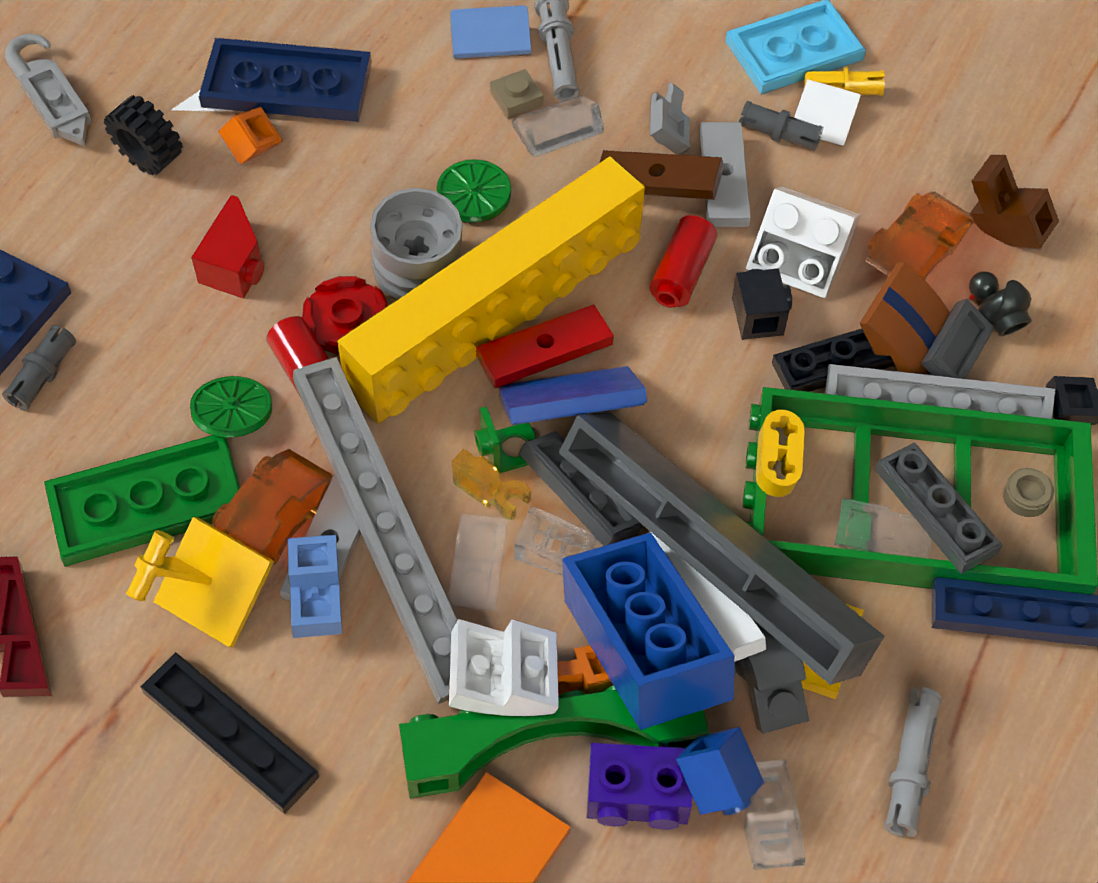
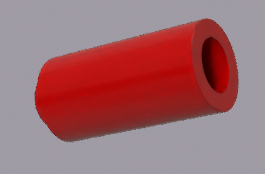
[649,215,718,308]
[266,316,329,396]

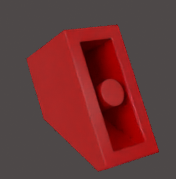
[191,195,264,299]

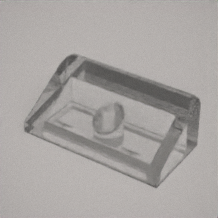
[512,95,604,157]

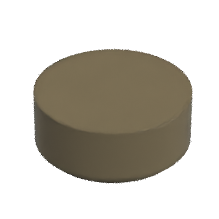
[1003,468,1054,517]

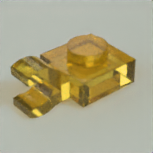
[452,448,531,520]

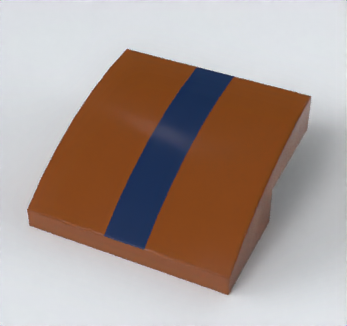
[859,262,950,375]

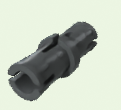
[739,101,824,151]
[2,325,76,411]

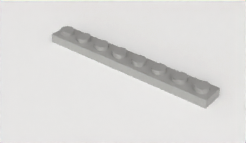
[293,357,458,704]

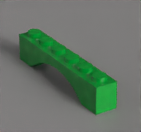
[399,685,709,799]

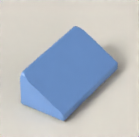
[450,5,531,58]

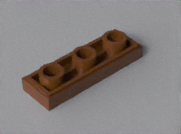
[599,150,724,200]

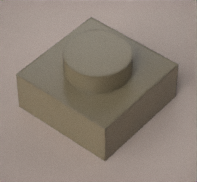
[490,69,543,119]

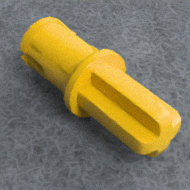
[804,67,885,96]

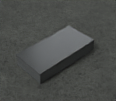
[921,298,995,379]

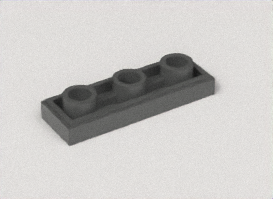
[875,442,1002,574]

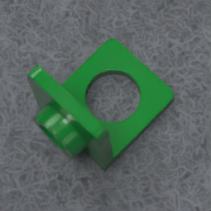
[474,406,536,475]

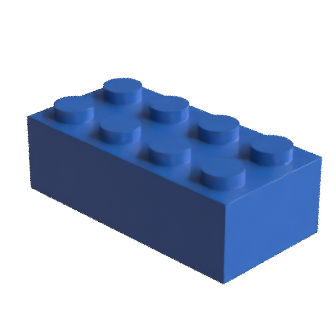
[562,532,735,730]

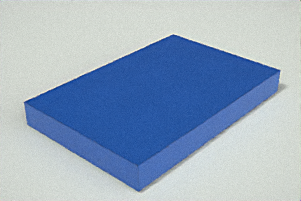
[498,366,647,425]

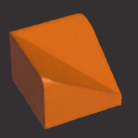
[218,107,283,164]

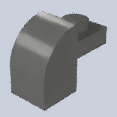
[734,620,809,734]

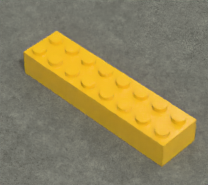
[337,156,645,424]

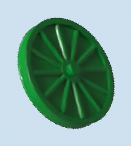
[437,159,511,223]
[190,376,272,438]

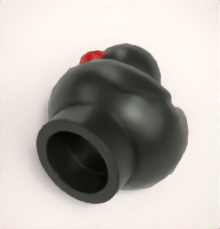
[969,271,1032,336]

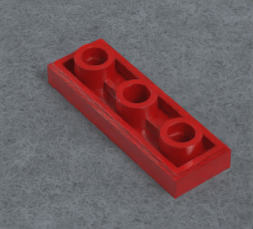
[476,304,614,388]

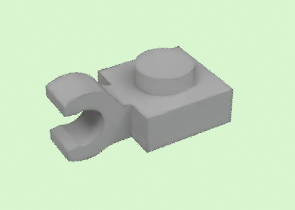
[650,82,690,155]

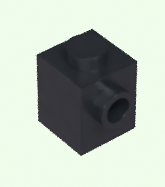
[732,268,792,340]

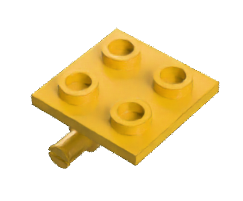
[126,517,275,648]

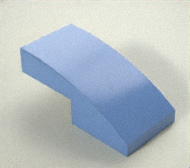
[288,535,342,638]

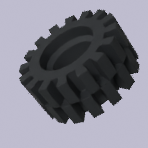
[104,95,183,175]

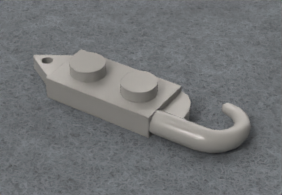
[5,34,92,146]

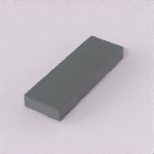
[519,431,643,546]

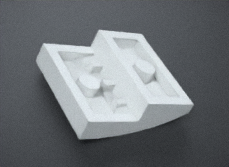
[449,619,559,716]

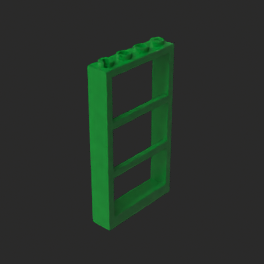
[742,387,1098,595]

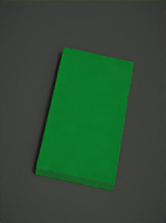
[44,435,248,567]

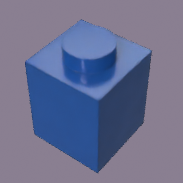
[676,727,764,815]

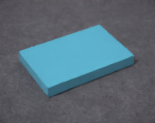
[725,0,866,94]

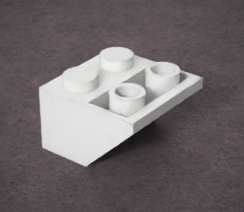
[746,186,861,298]

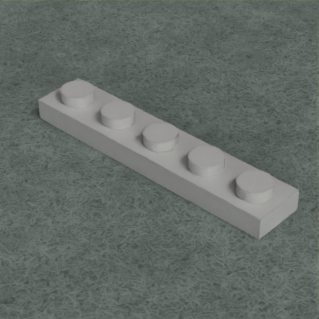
[825,364,1055,419]

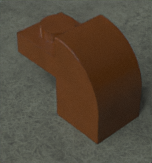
[970,155,1059,248]

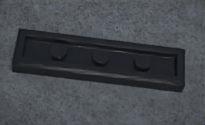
[140,652,319,814]

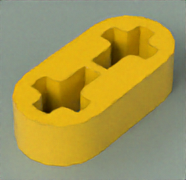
[756,410,805,497]

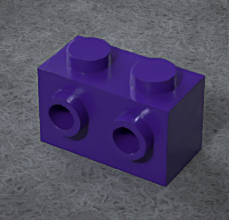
[586,743,692,830]

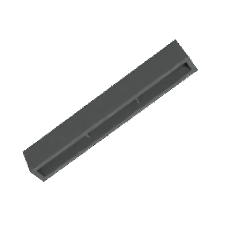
[559,413,885,685]

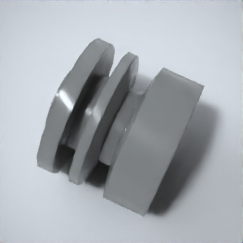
[370,188,462,300]

